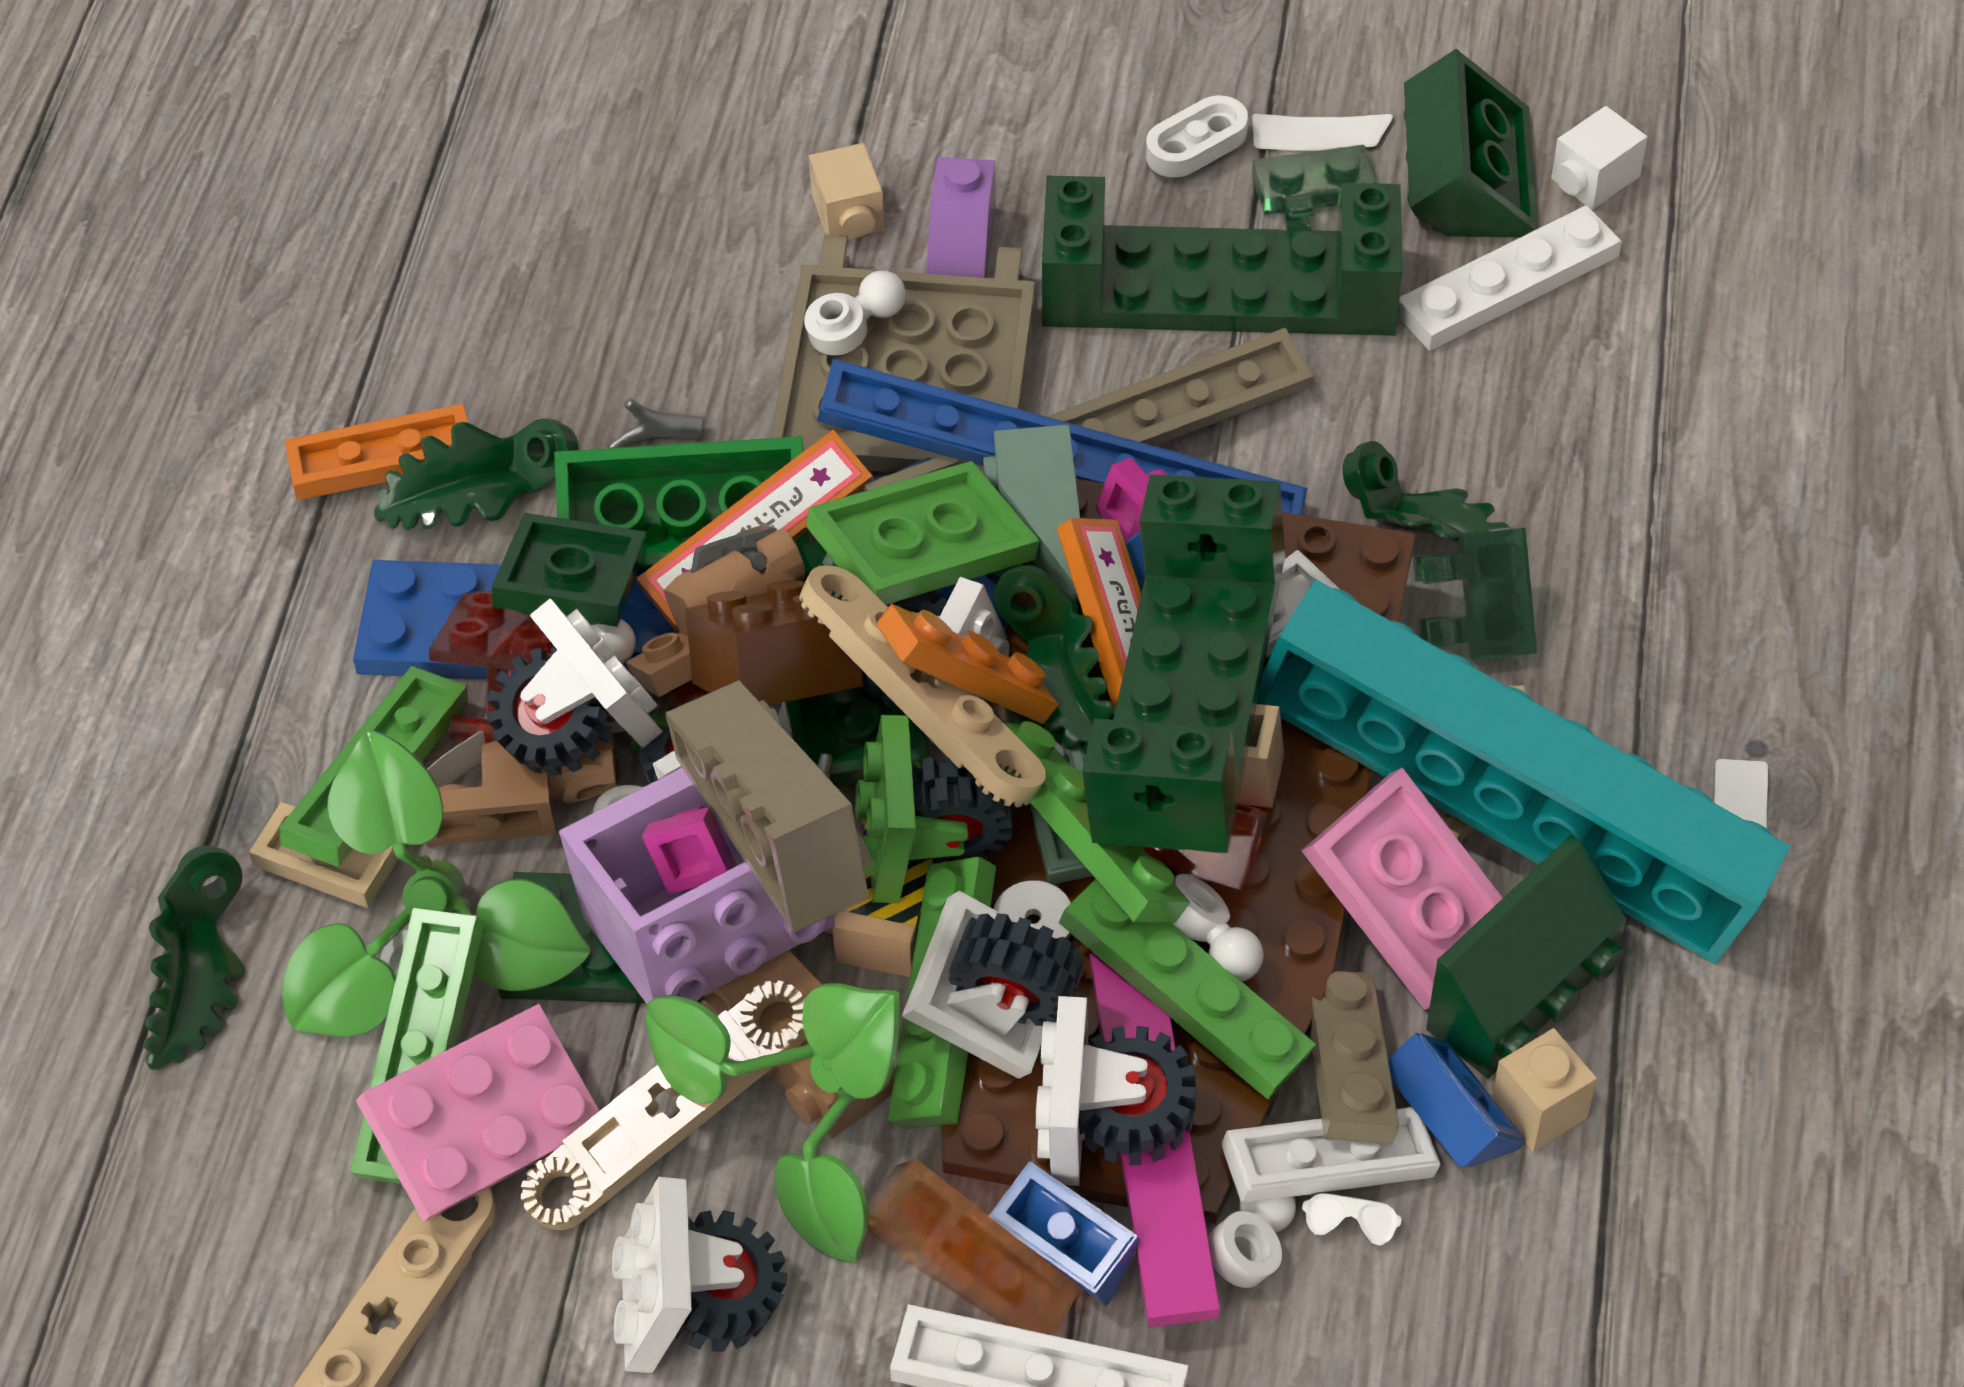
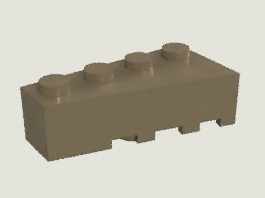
[666,680,871,933]

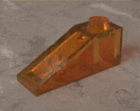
[868,1159,1082,1335]

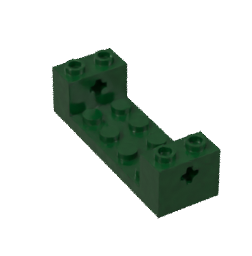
[1042,175,1402,336]
[1082,474,1285,854]

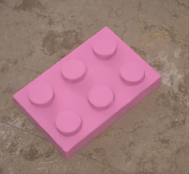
[1301,768,1503,1010]
[356,1004,599,1223]

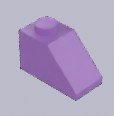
[926,157,996,278]

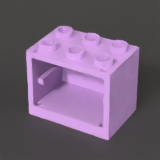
[559,768,835,1004]

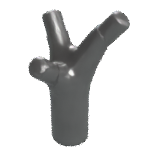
[608,398,704,448]

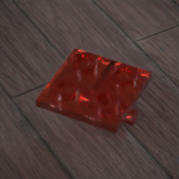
[429,590,556,743]

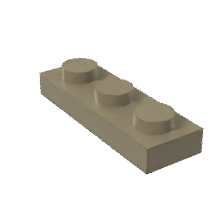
[1308,970,1399,1144]

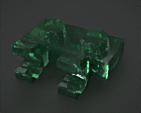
[1252,144,1378,230]
[1413,526,1537,660]

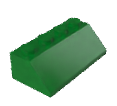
[554,436,809,569]

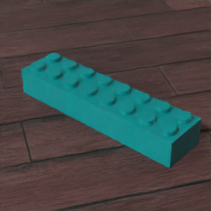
[1257,579,1791,964]

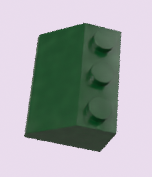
[1404,49,1538,237]
[1426,835,1626,1079]

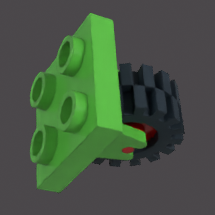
[856,715,1013,903]

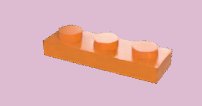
[285,403,468,501]
[876,604,1059,724]

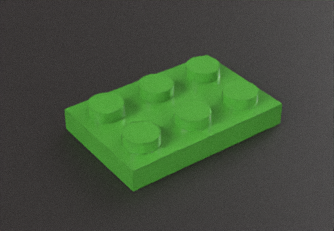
[806,461,1040,605]

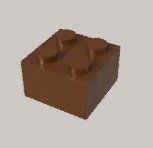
[685,580,863,705]

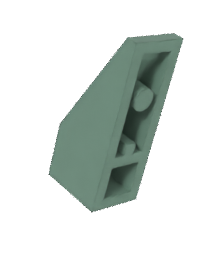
[983,424,1084,615]

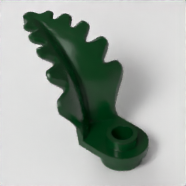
[374,418,579,530]
[1342,441,1518,596]
[994,565,1115,755]
[143,846,245,1070]

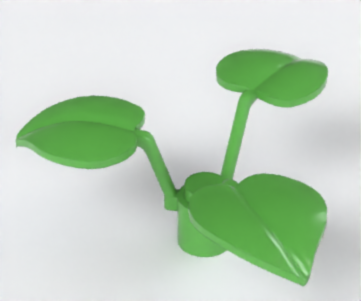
[282,730,591,1037]
[646,983,900,1262]

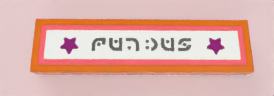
[636,430,873,632]
[1056,518,1141,710]

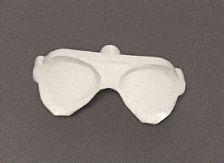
[1302,1192,1402,1246]

